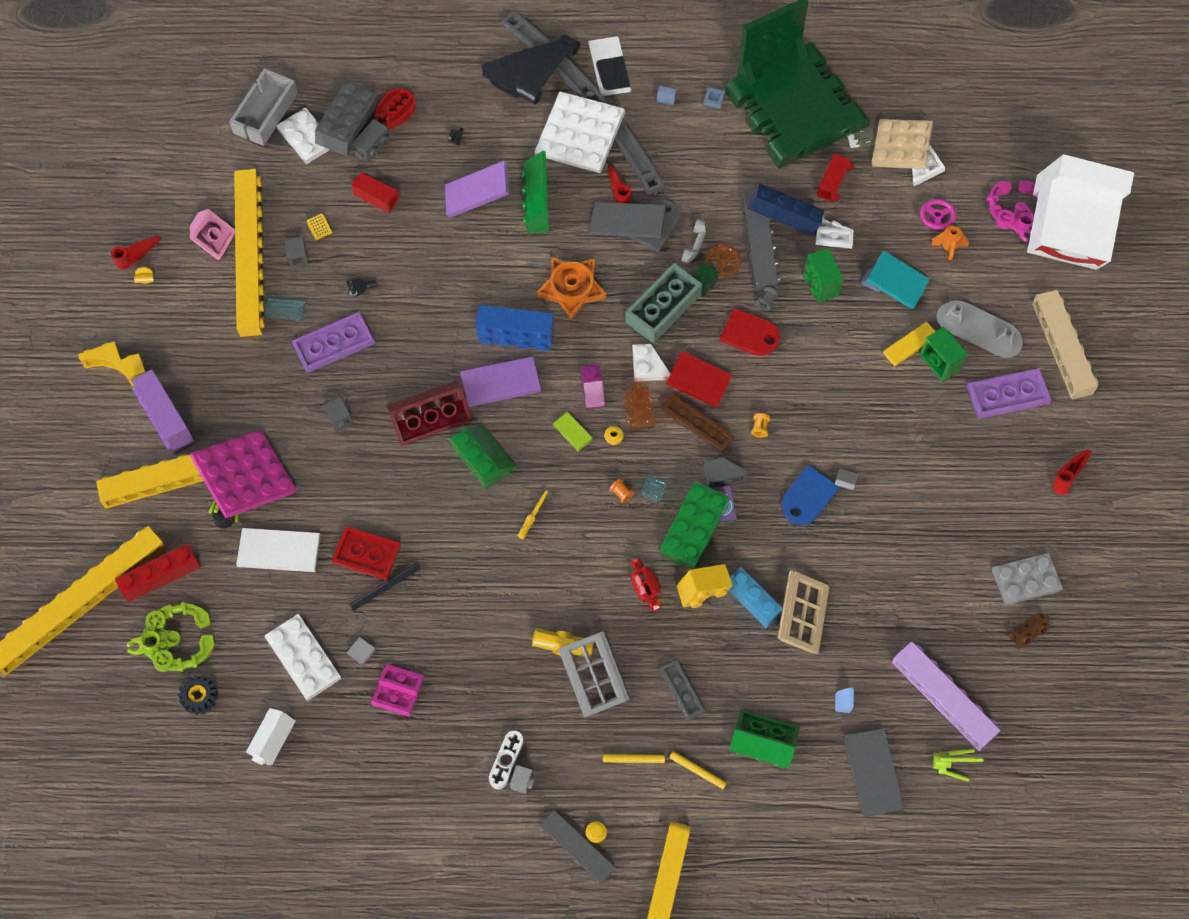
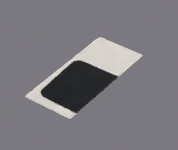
[588,36,631,96]

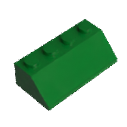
[522,151,549,232]

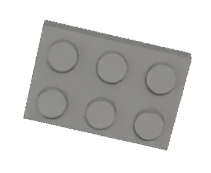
[992,553,1063,606]

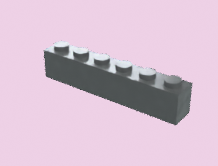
[741,189,780,293]

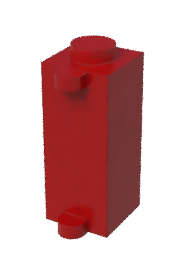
[817,154,855,202]
[351,172,401,213]

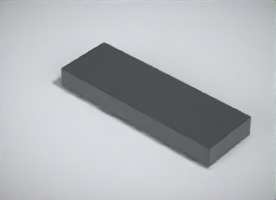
[659,659,706,722]

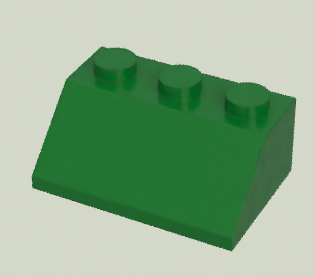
[450,425,516,489]
[729,710,800,768]

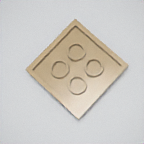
[872,119,933,169]

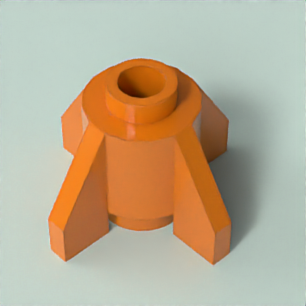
[931,225,969,260]

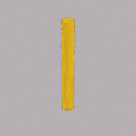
[669,751,727,789]
[603,754,665,763]

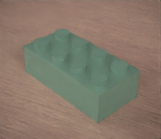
[625,263,702,344]

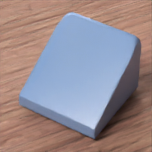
[835,687,854,713]

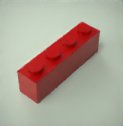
[114,544,201,602]

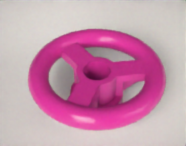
[920,199,956,230]

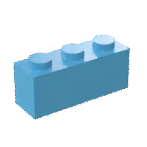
[728,567,783,629]

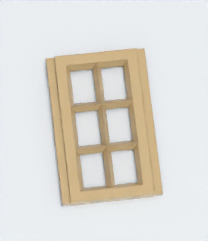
[778,571,829,654]

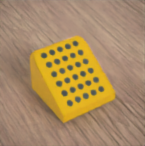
[307,213,332,241]

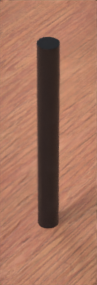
[349,562,421,611]

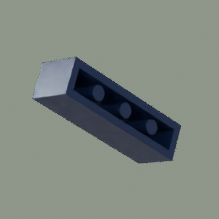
[747,183,824,236]

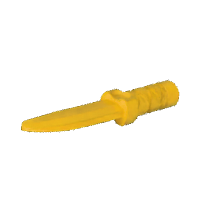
[517,490,548,539]

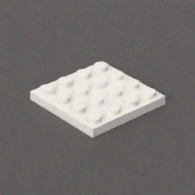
[534,92,625,173]

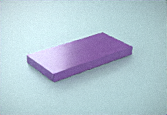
[445,161,509,218]
[292,312,375,373]
[460,357,541,407]
[967,368,1052,419]

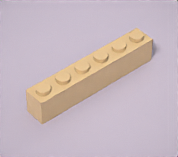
[1032,290,1098,400]

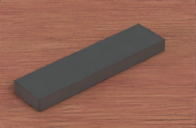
[540,810,615,884]

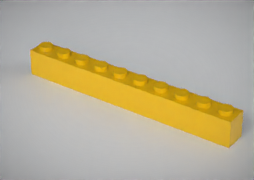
[234,169,265,337]
[0,526,167,676]

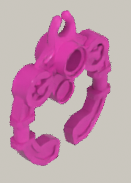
[986,180,1038,242]

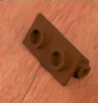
[1008,613,1049,649]

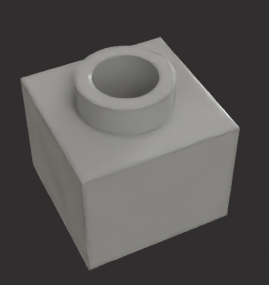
[510,765,535,794]

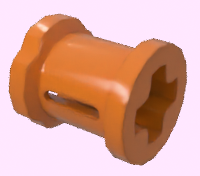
[609,478,635,504]

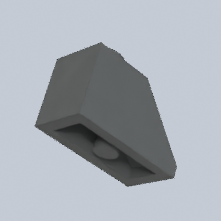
[703,457,748,488]

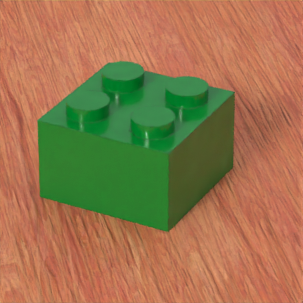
[803,248,843,303]
[919,326,968,382]

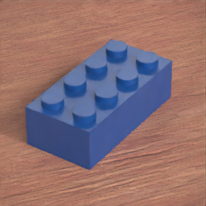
[476,305,554,351]

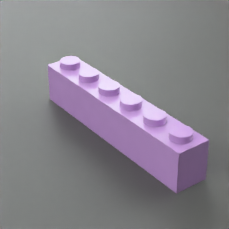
[892,642,1001,751]

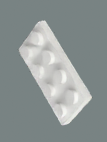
[264,614,342,701]

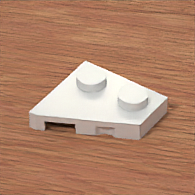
[912,146,945,186]
[816,215,854,249]
[632,344,670,381]

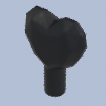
[346,277,377,296]

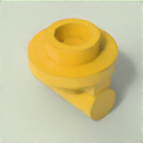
[134,266,154,284]

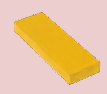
[883,322,936,367]

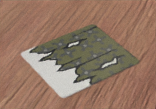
[848,126,876,148]

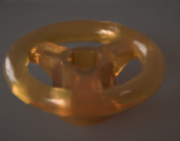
[705,245,741,277]

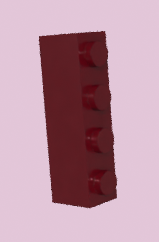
[386,380,473,446]

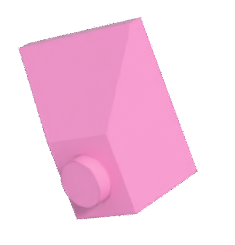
[190,209,235,260]

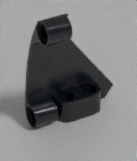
[481,34,580,105]

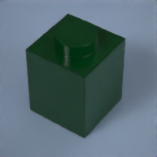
[692,263,719,296]

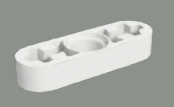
[489,731,524,789]

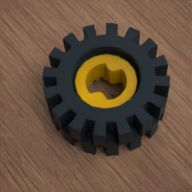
[178,675,218,715]

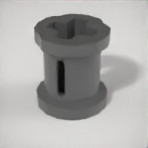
[756,286,779,311]

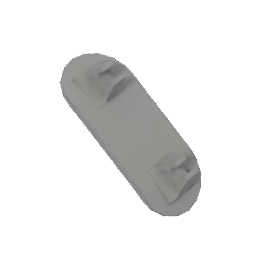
[936,300,1023,358]

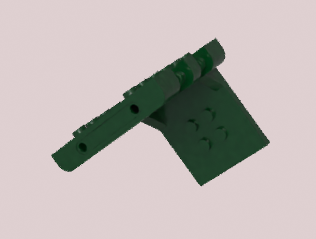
[725,0,870,169]

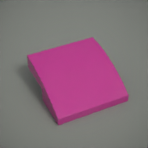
[371,664,424,717]

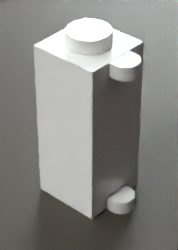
[246,708,295,766]

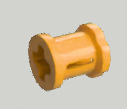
[751,413,770,438]

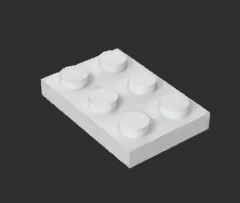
[276,107,330,164]

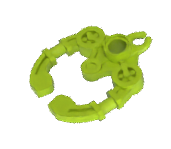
[127,601,215,672]

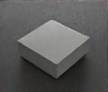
[835,469,858,490]
[347,637,376,666]

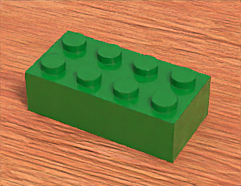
[660,481,730,570]

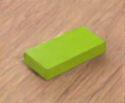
[553,412,592,452]

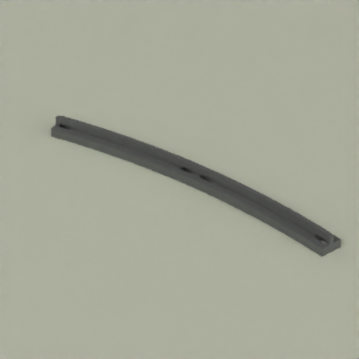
[502,11,664,196]

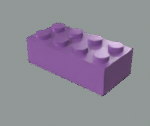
[131,369,195,454]

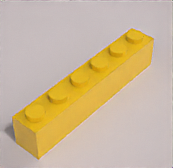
[96,454,204,509]

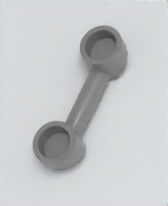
[682,218,706,263]

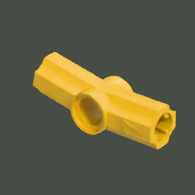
[532,628,594,658]

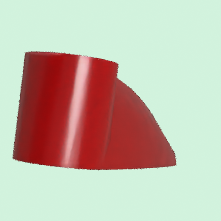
[608,164,631,203]
[111,235,161,270]
[1052,449,1092,495]

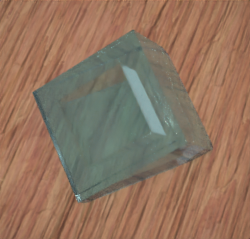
[641,475,666,502]

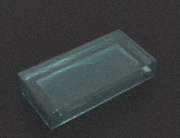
[265,298,305,321]

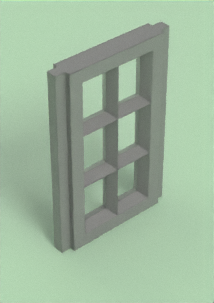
[558,631,630,718]

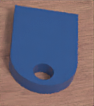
[782,465,840,525]

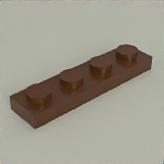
[661,395,734,453]

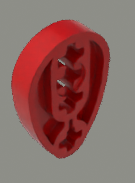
[375,88,416,130]

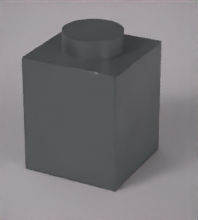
[284,237,308,268]
[324,397,353,431]

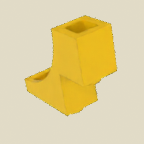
[78,342,147,386]

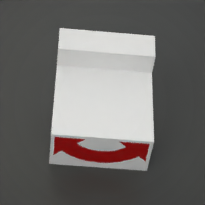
[1027,154,1134,270]

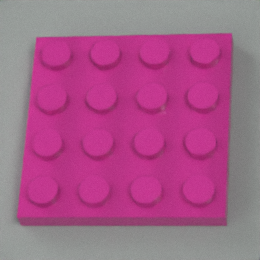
[190,430,296,518]

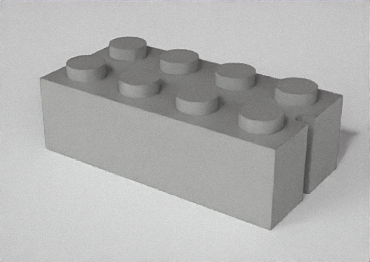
[229,68,298,146]

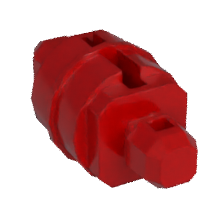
[631,558,662,612]

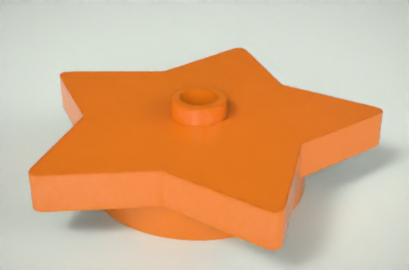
[537,257,606,319]

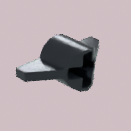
[448,128,464,146]

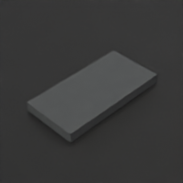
[589,202,666,238]
[843,728,904,818]

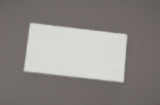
[236,528,321,572]

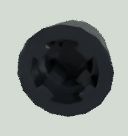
[212,508,235,529]

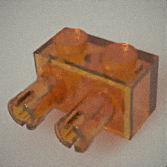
[623,383,655,431]

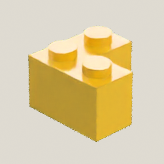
[676,564,733,608]

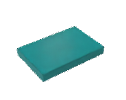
[866,250,930,310]

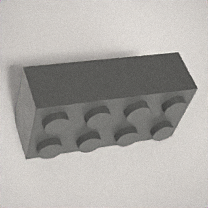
[315,81,378,156]

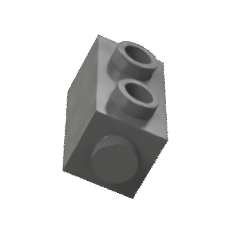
[352,119,390,162]

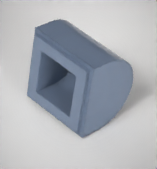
[657,86,676,106]

